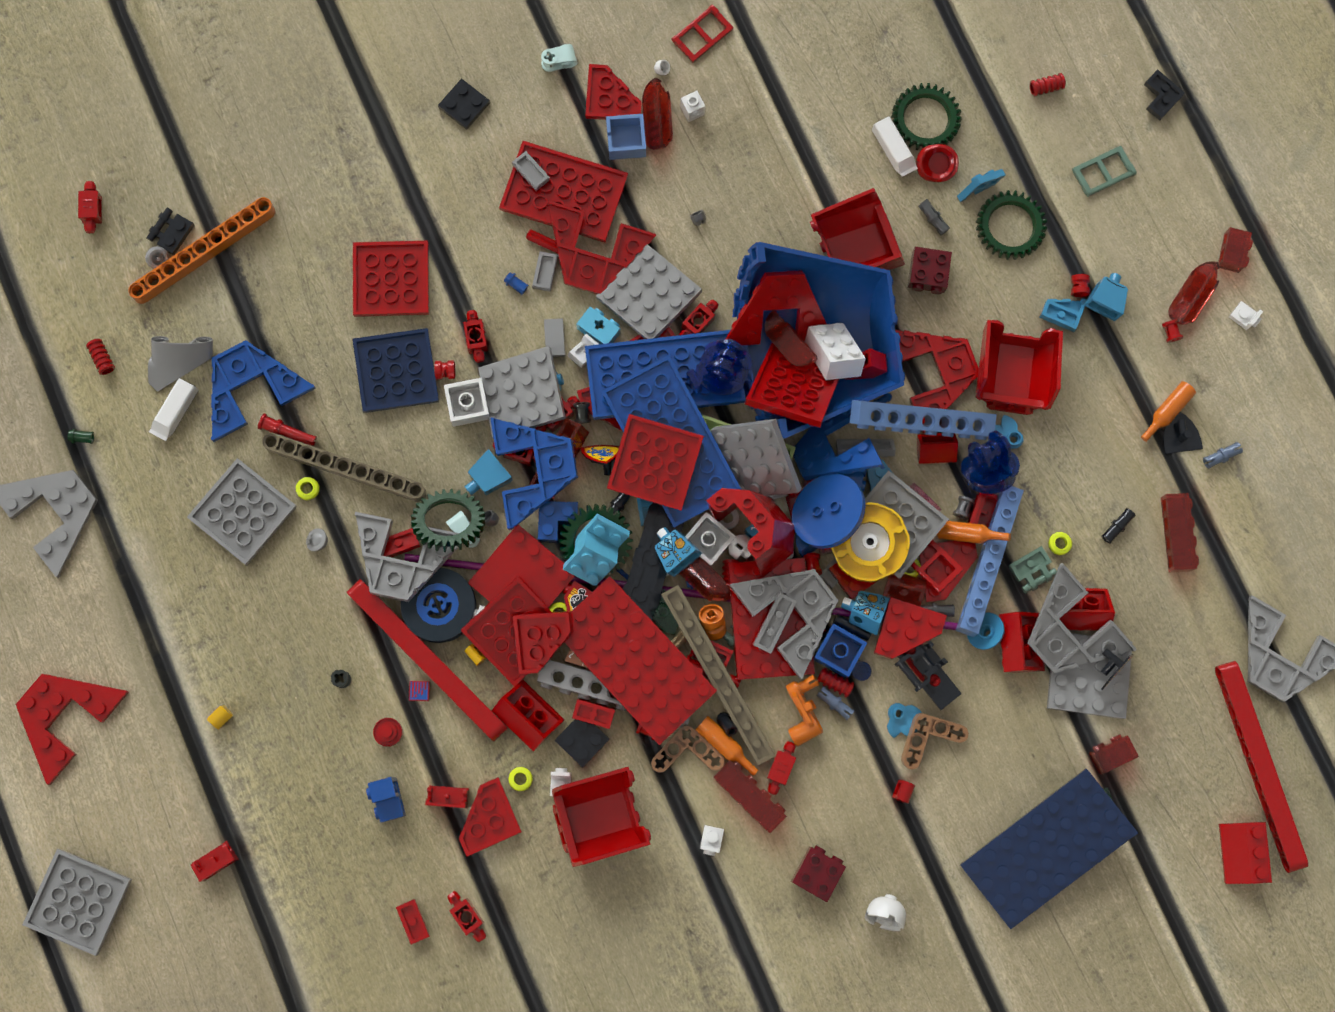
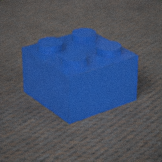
[813,623,867,678]

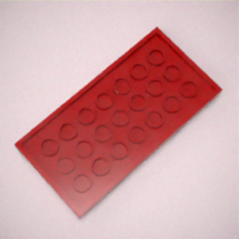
[564,576,717,745]

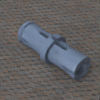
[1203,442,1243,469]
[816,686,855,720]

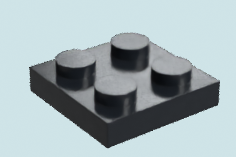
[438,78,490,130]
[554,719,610,768]

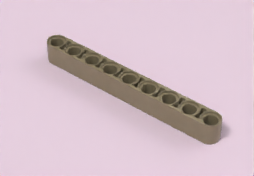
[262,433,426,502]

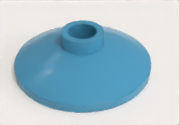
[967,612,1004,650]

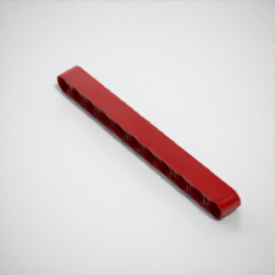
[346,579,508,742]
[1215,661,1308,873]

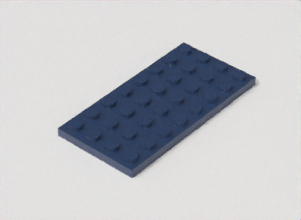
[960,768,1138,930]

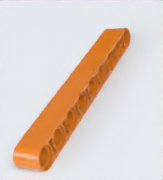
[128,197,275,304]

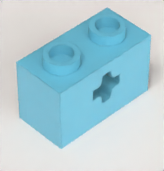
[576,307,620,344]

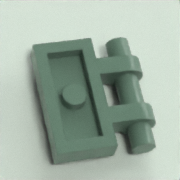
[1008,546,1057,594]

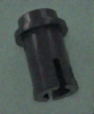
[717,712,738,736]

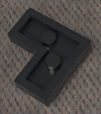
[1144,69,1185,121]

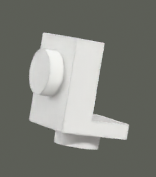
[567,334,598,368]

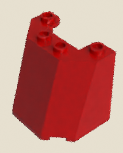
[810,188,905,270]
[975,320,1063,415]
[706,488,795,577]
[552,766,651,867]

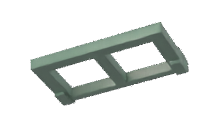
[1072,146,1137,197]

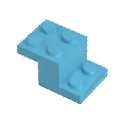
[563,514,630,586]

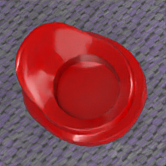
[916,144,959,182]

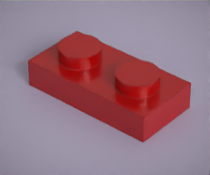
[383,528,421,558]
[396,899,430,945]

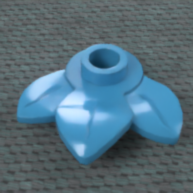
[990,415,1023,452]
[887,703,922,738]

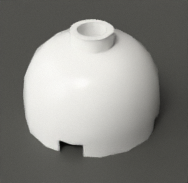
[865,894,906,931]

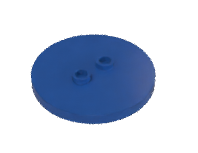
[792,474,865,549]

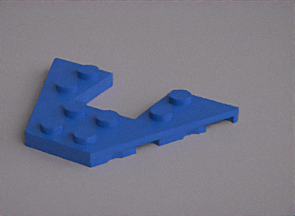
[211,340,316,442]
[793,409,885,481]
[490,417,578,530]

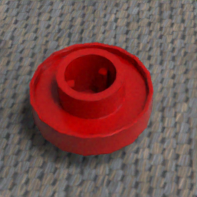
[373,718,403,747]

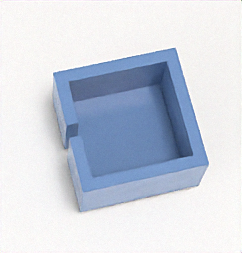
[606,114,646,160]

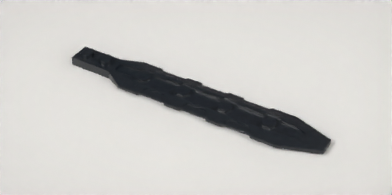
[623,503,685,620]

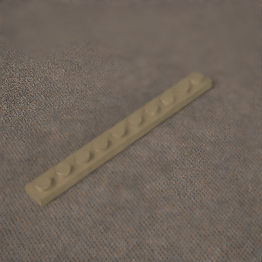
[661,584,775,765]

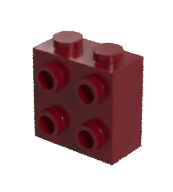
[907,246,952,294]
[790,845,846,902]

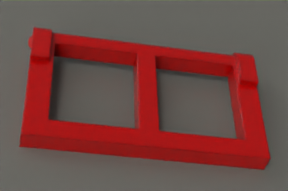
[671,4,734,63]
[911,539,964,594]

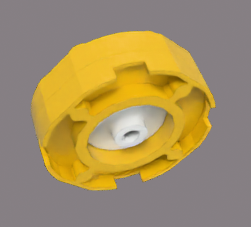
[831,502,910,582]

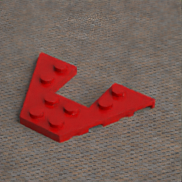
[548,201,656,294]
[722,270,827,347]
[895,330,979,434]
[15,674,129,785]

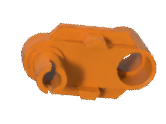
[786,674,823,746]

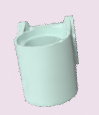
[541,44,578,72]
[446,511,480,548]

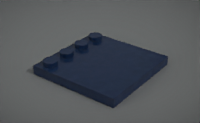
[352,328,439,413]

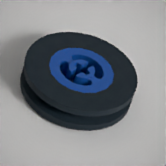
[400,568,477,643]

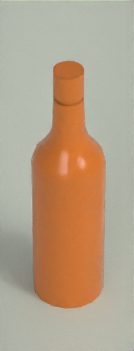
[1141,381,1196,442]
[937,521,1011,544]
[695,716,758,776]

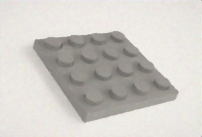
[596,244,702,339]
[478,346,566,438]
[710,419,802,496]
[187,458,297,566]
[865,470,949,579]
[1047,633,1133,719]
[22,849,132,956]

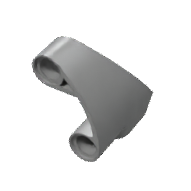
[148,336,213,391]

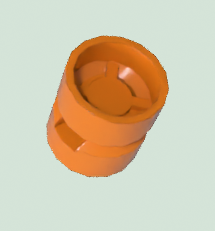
[699,604,727,640]

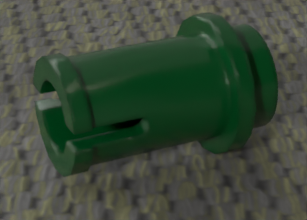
[68,428,94,444]

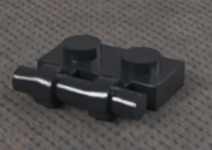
[146,207,195,255]

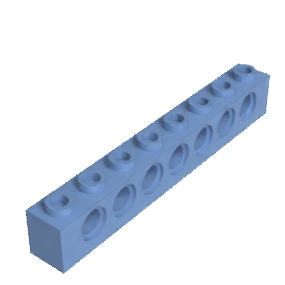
[850,400,997,440]
[955,484,1024,637]

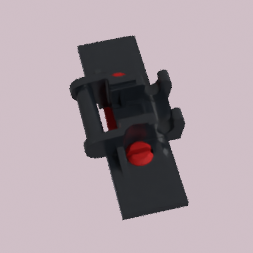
[894,641,962,711]

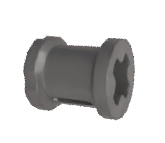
[953,496,975,520]

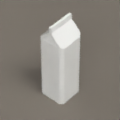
[872,116,918,177]
[149,378,198,441]

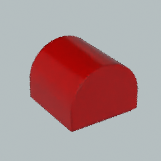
[892,780,915,804]

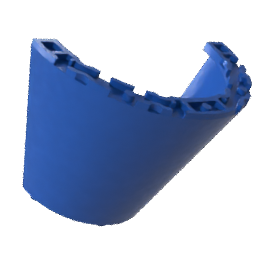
[733,242,905,439]

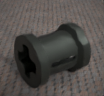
[573,402,591,424]
[331,670,351,688]

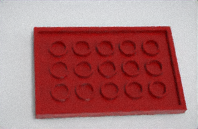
[499,141,628,243]
[745,334,839,428]
[727,558,815,680]

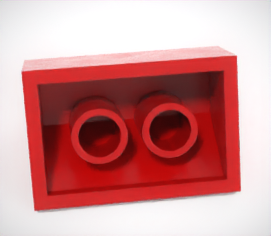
[1059,588,1115,631]
[999,612,1045,673]
[491,680,565,752]
[1219,822,1272,884]

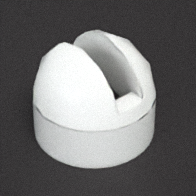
[654,60,670,75]

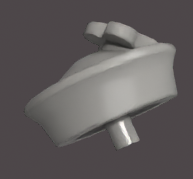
[145,246,169,269]
[306,528,328,552]

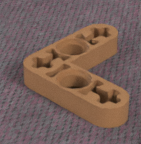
[901,713,969,769]
[651,726,724,773]

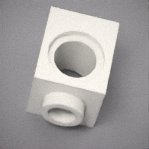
[680,91,705,122]

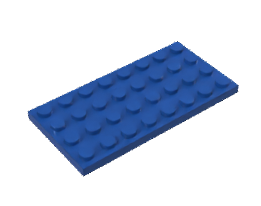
[585,330,746,420]
[601,355,742,527]

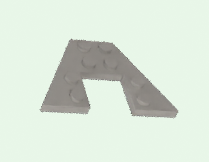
[0,470,98,578]
[355,512,459,602]
[1027,563,1137,673]
[729,569,838,679]
[1248,596,1335,702]

